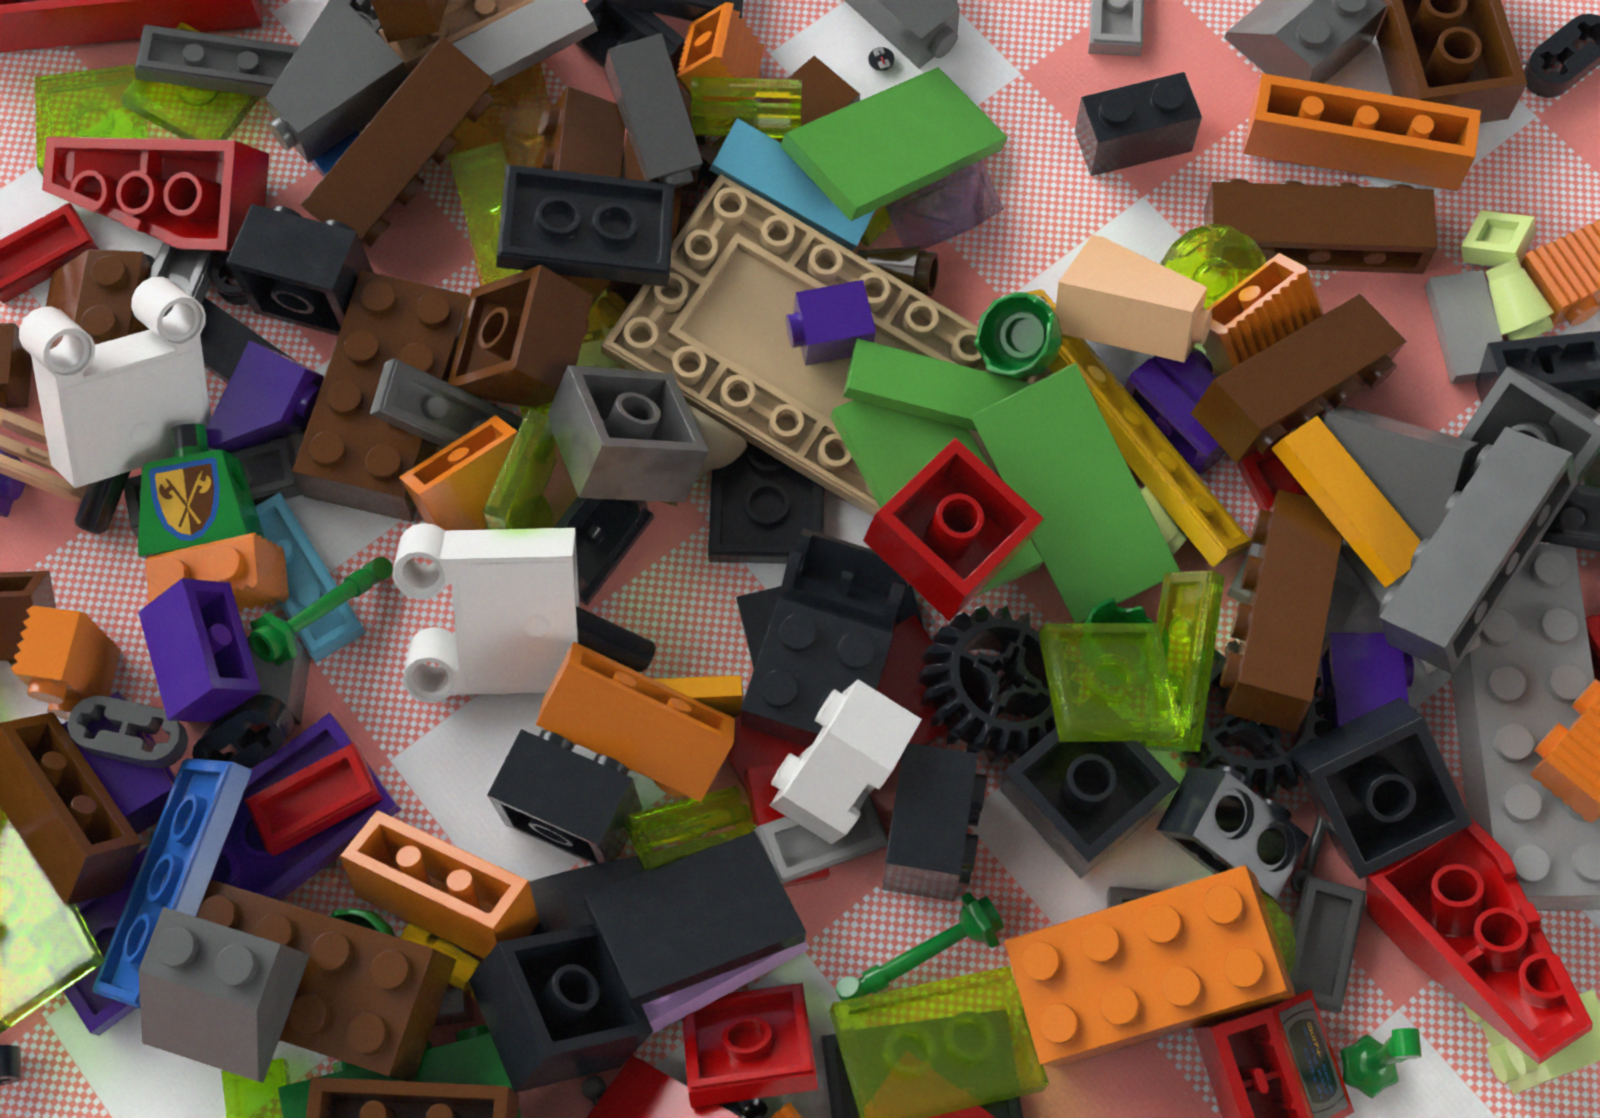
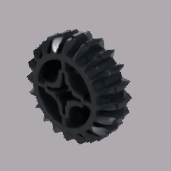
[917,605,1080,765]
[1168,640,1333,799]

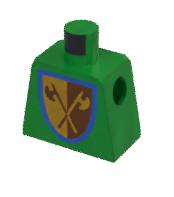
[138,423,265,559]

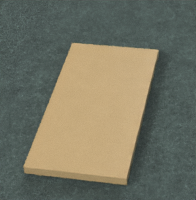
[601,174,1053,517]

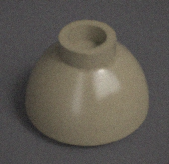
[687,404,748,479]

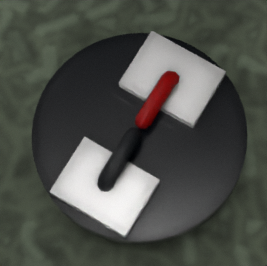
[868,47,894,71]

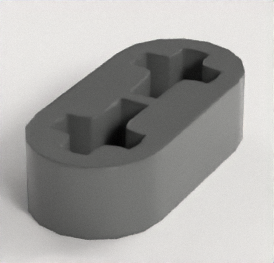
[67,696,188,769]

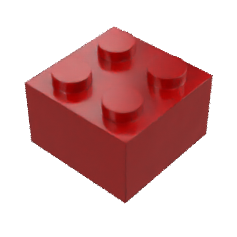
[863,437,1044,622]

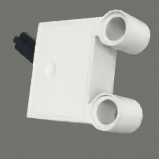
[19,277,211,534]
[392,523,656,703]

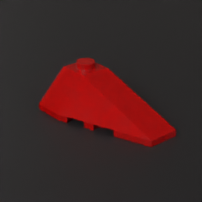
[42,137,269,252]
[1366,815,1593,1065]

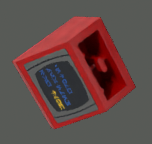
[1192,989,1354,1118]

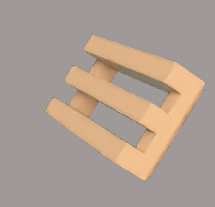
[0,408,88,503]

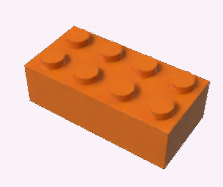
[1004,865,1296,1068]

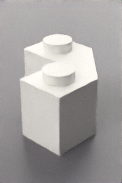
[770,679,922,844]

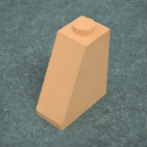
[1055,235,1212,363]

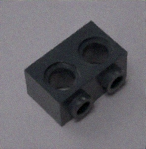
[1475,331,1600,413]
[1156,765,1310,900]

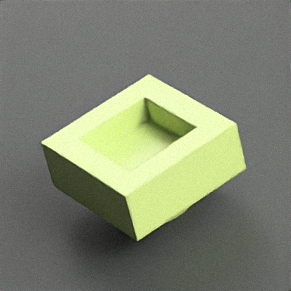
[1461,210,1536,267]

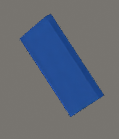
[92,758,252,1008]

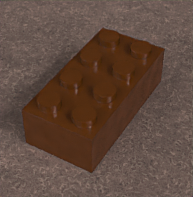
[1375,0,1528,123]
[292,270,470,522]
[196,879,457,1082]

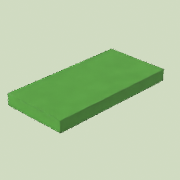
[780,67,1008,221]
[970,363,1181,624]
[830,400,1043,613]

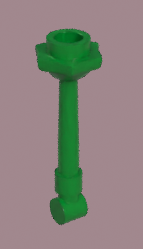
[249,557,393,666]
[835,892,1004,1011]
[1340,1028,1422,1098]

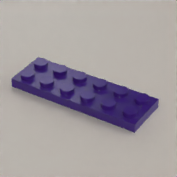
[27,712,402,1036]

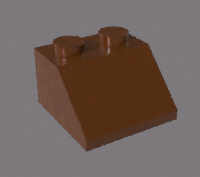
[33,249,152,372]
[447,265,593,408]

